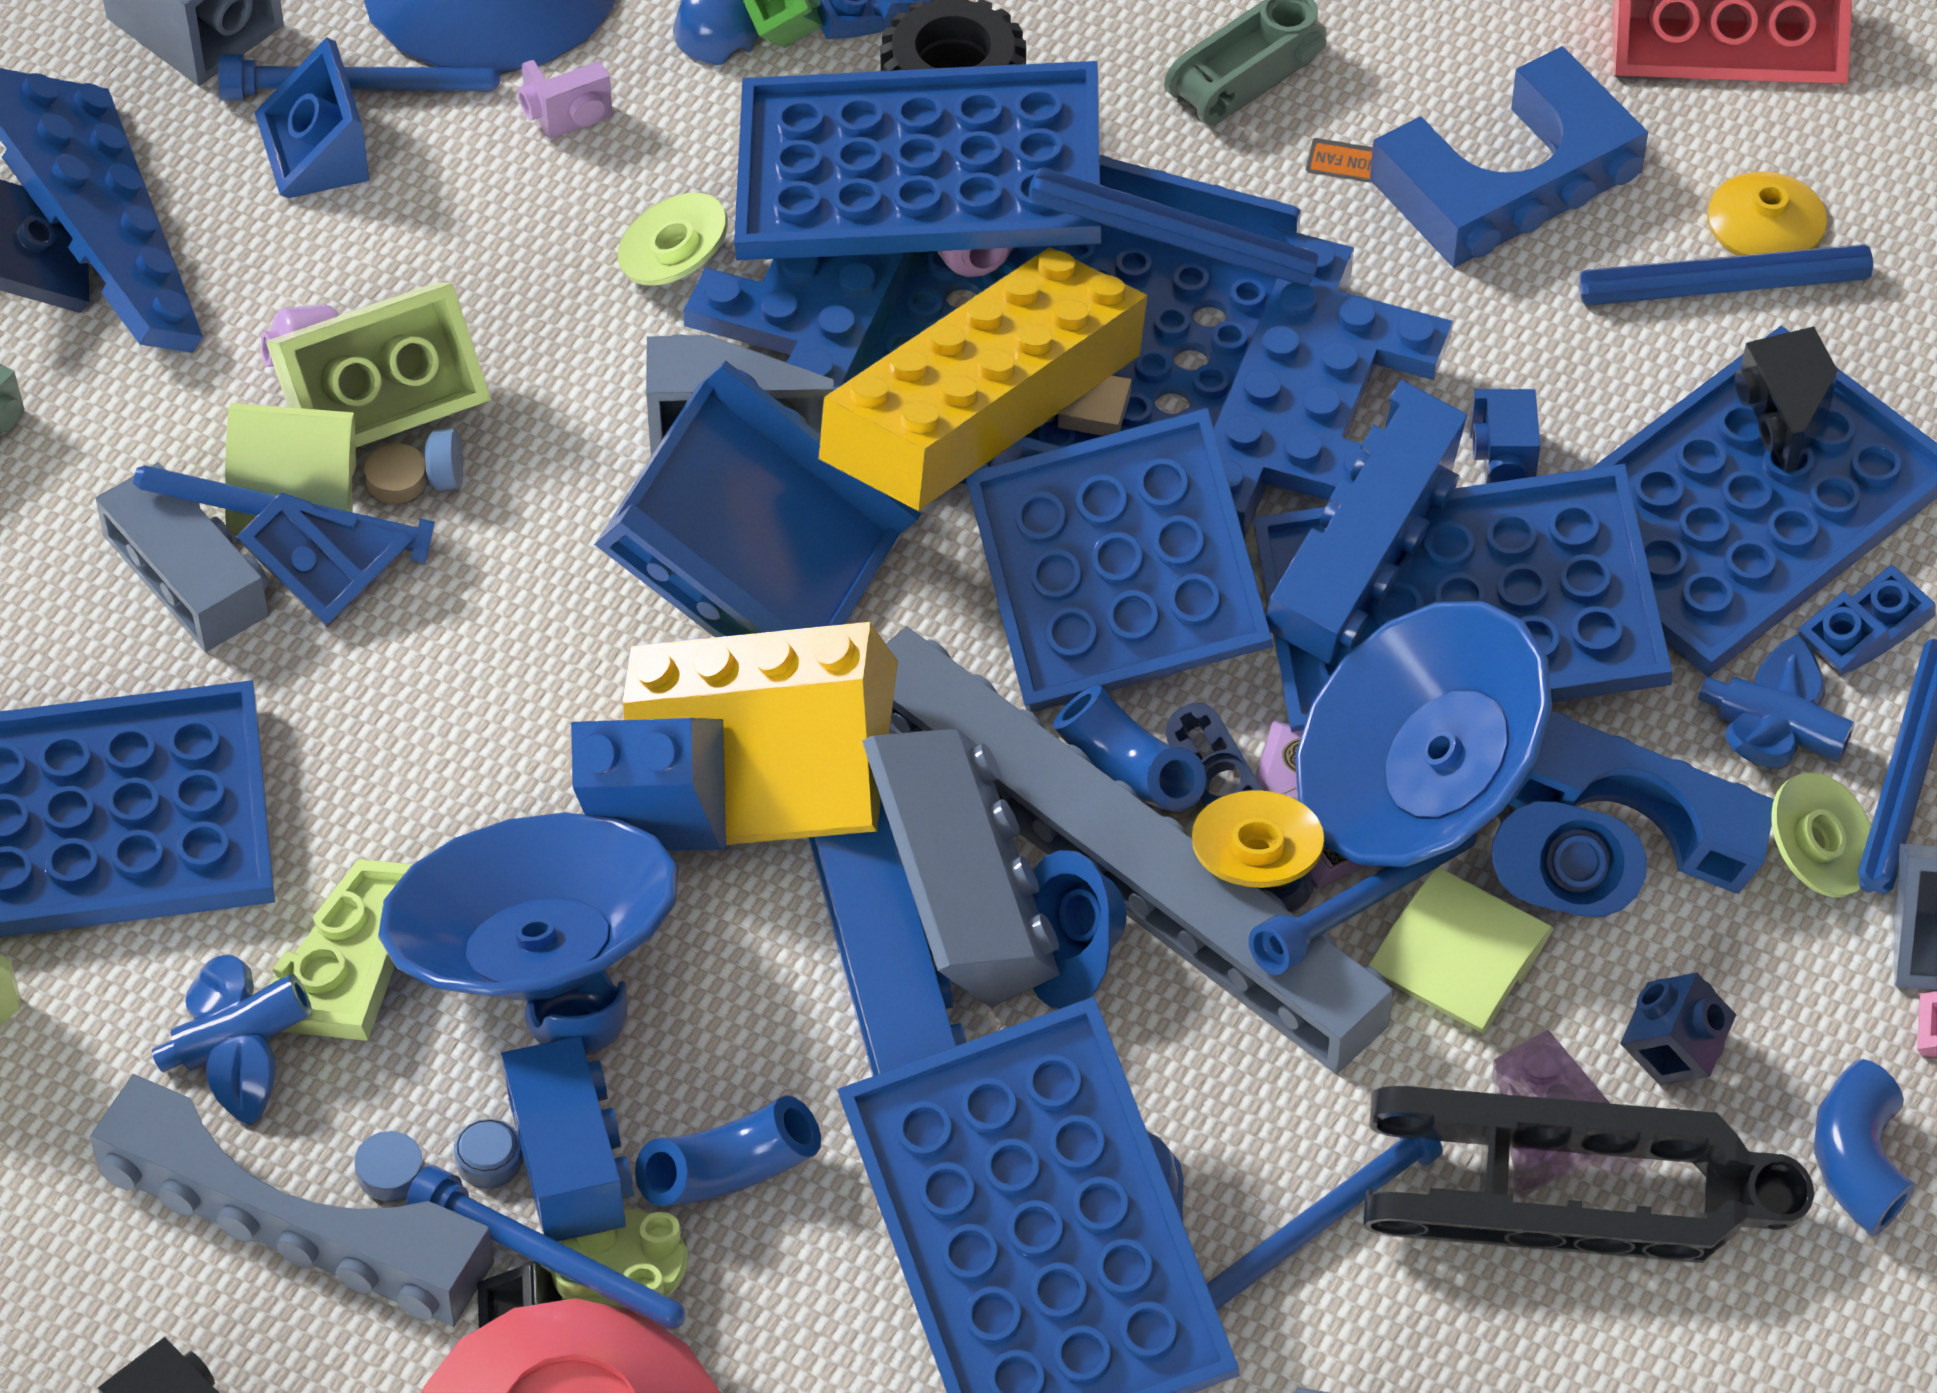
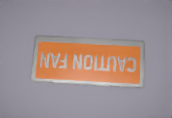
[1305,138,1373,182]

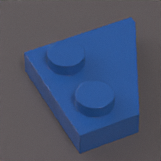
[236,492,412,628]

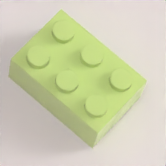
[266,282,491,447]

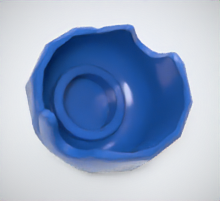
[672,0,759,65]
[525,970,627,1055]

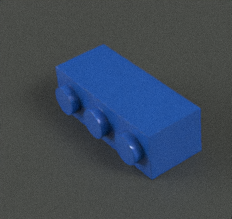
[501,1036,634,1242]

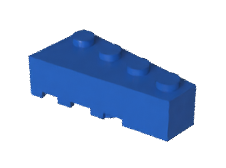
[1266,379,1468,664]

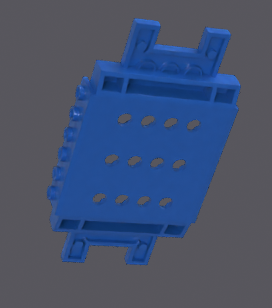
[683,155,1453,539]

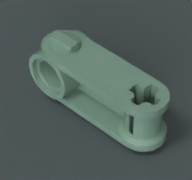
[1164,0,1327,125]

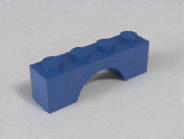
[1508,711,1774,894]

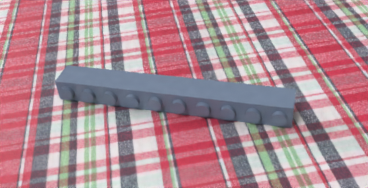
[886,626,1393,1075]

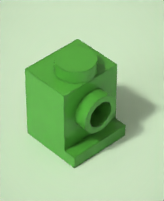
[743,0,823,48]

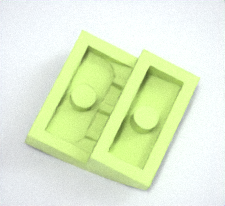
[225,403,356,535]
[1369,867,1553,1035]

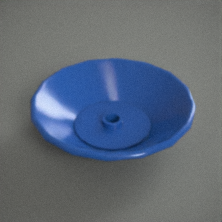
[364,0,615,74]
[1295,601,1552,867]
[378,812,679,1001]

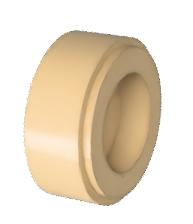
[364,443,427,504]

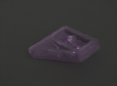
[1492,1029,1610,1199]

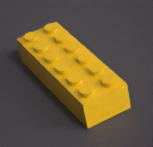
[819,247,1148,511]

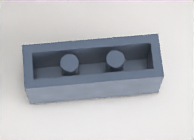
[95,462,269,653]

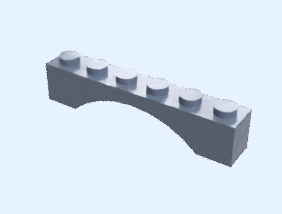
[90,1074,494,1327]

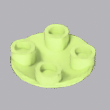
[551,1209,688,1309]

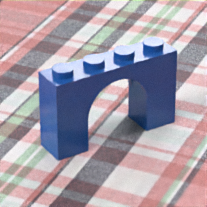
[1370,46,1648,268]

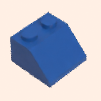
[571,718,726,851]

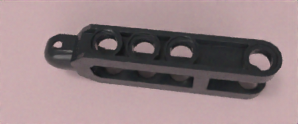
[1363,1086,1814,1263]

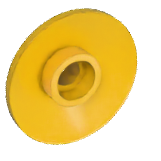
[1708,171,1827,256]
[1192,790,1324,888]

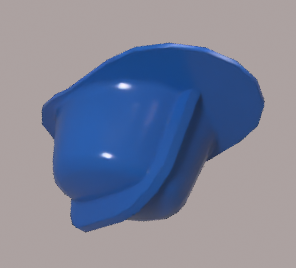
[1492,801,1647,917]
[1033,850,1127,1009]

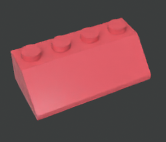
[1612,0,1852,84]

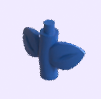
[1698,634,1855,769]
[152,955,312,1126]

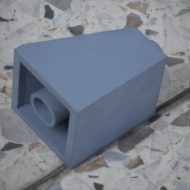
[103,0,284,87]

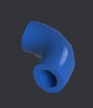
[1052,685,1207,812]
[1814,1059,1916,1236]
[635,1095,821,1207]

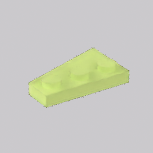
[269,859,413,1041]

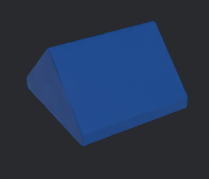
[254,37,370,199]

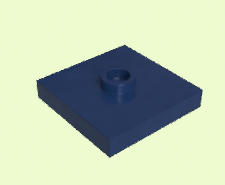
[0,179,90,313]

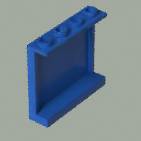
[594,360,922,638]

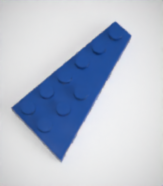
[0,68,203,353]

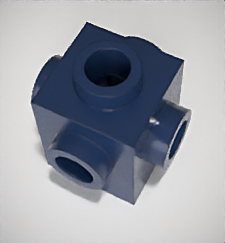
[1620,972,1736,1086]

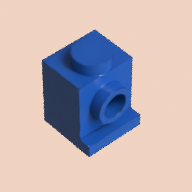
[1469,389,1540,484]

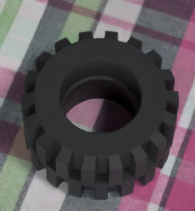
[880,0,1027,71]

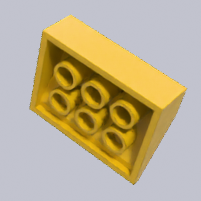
[623,622,898,845]

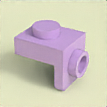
[517,60,613,139]

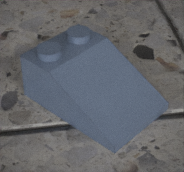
[646,334,834,456]

